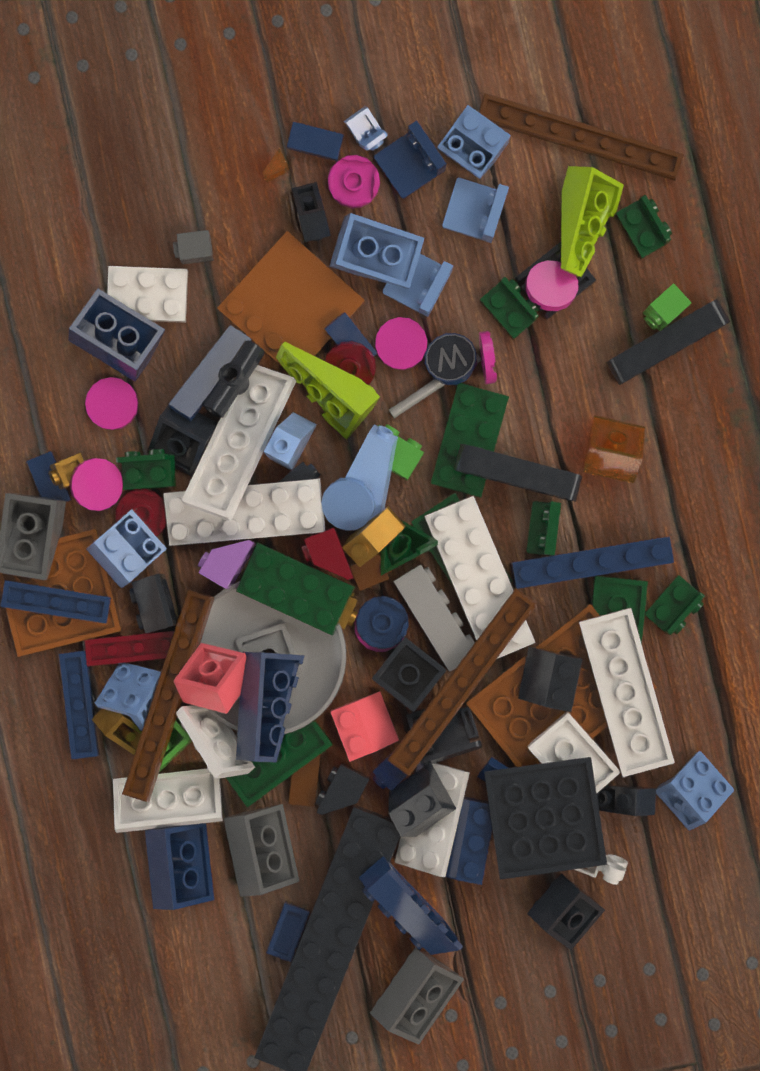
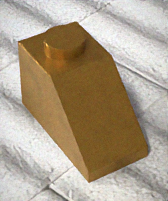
[342,506,405,567]
[92,708,142,755]

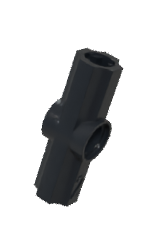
[202,340,265,418]

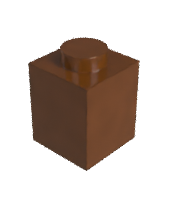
[350,555,392,591]

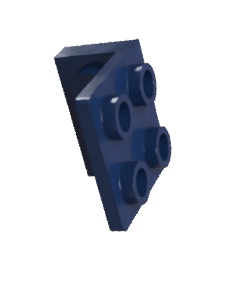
[374,120,447,199]

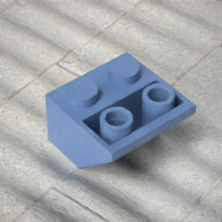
[437,105,511,179]
[86,509,167,588]

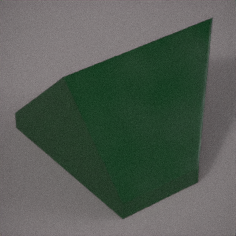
[381,519,438,576]

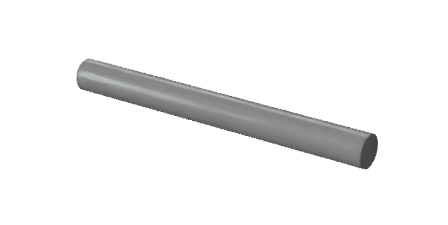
[389,354,481,418]

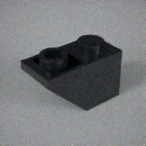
[315,763,369,815]
[597,784,656,816]

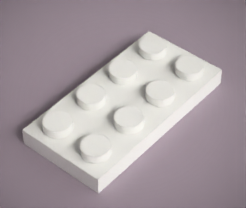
[395,762,470,877]
[113,768,223,833]

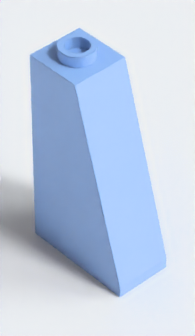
[264,412,317,470]
[345,424,398,520]

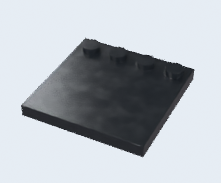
[484,757,607,880]

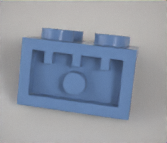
[442,178,509,243]
[383,254,453,317]
[95,663,161,731]
[656,751,734,831]

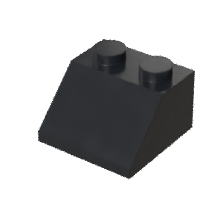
[147,405,218,477]
[129,573,178,634]
[518,646,582,712]
[389,763,456,837]
[527,873,605,950]

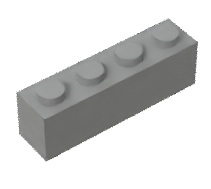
[394,565,475,672]

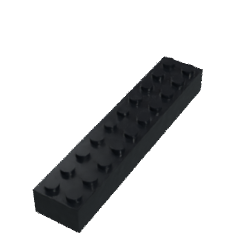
[254,804,400,1071]

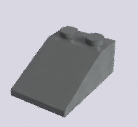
[0,493,66,580]

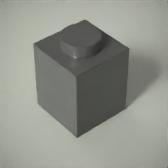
[173,230,214,265]

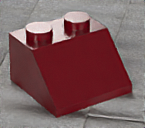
[302,528,354,580]

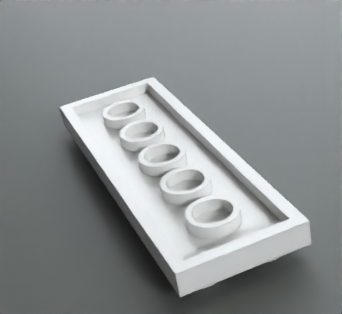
[181,365,296,521]
[164,478,325,546]
[424,496,535,659]
[579,608,675,777]

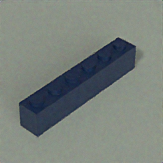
[510,536,674,589]

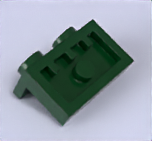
[615,195,672,259]
[479,276,539,340]
[116,449,176,490]
[526,501,561,556]
[645,575,705,635]

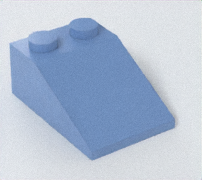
[330,213,424,289]

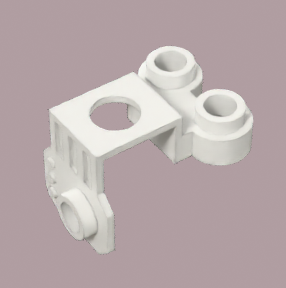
[574,854,628,884]

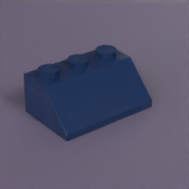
[69,288,165,382]
[445,797,492,885]
[145,823,214,910]

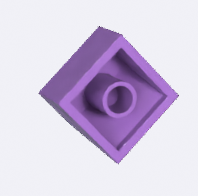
[198,540,257,589]

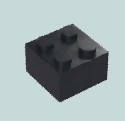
[372,637,446,713]

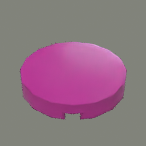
[328,155,380,209]
[525,261,578,311]
[375,317,427,370]
[479,331,497,384]
[85,377,138,430]
[70,458,123,511]

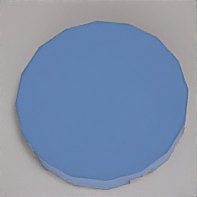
[321,477,375,530]

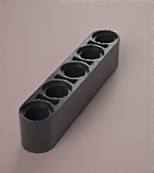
[606,299,730,385]
[454,444,582,502]

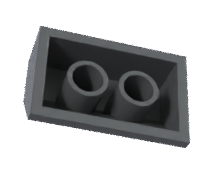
[223,804,300,897]
[370,947,464,1044]

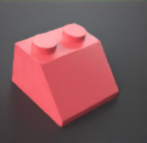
[174,643,246,714]
[330,691,399,761]

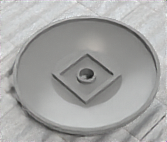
[200,581,346,734]

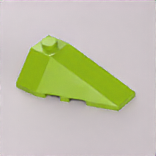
[561,166,624,277]
[276,342,380,439]

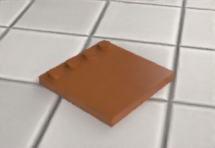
[217,231,365,370]
[0,529,122,657]

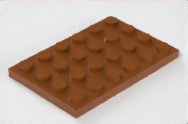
[466,604,657,767]

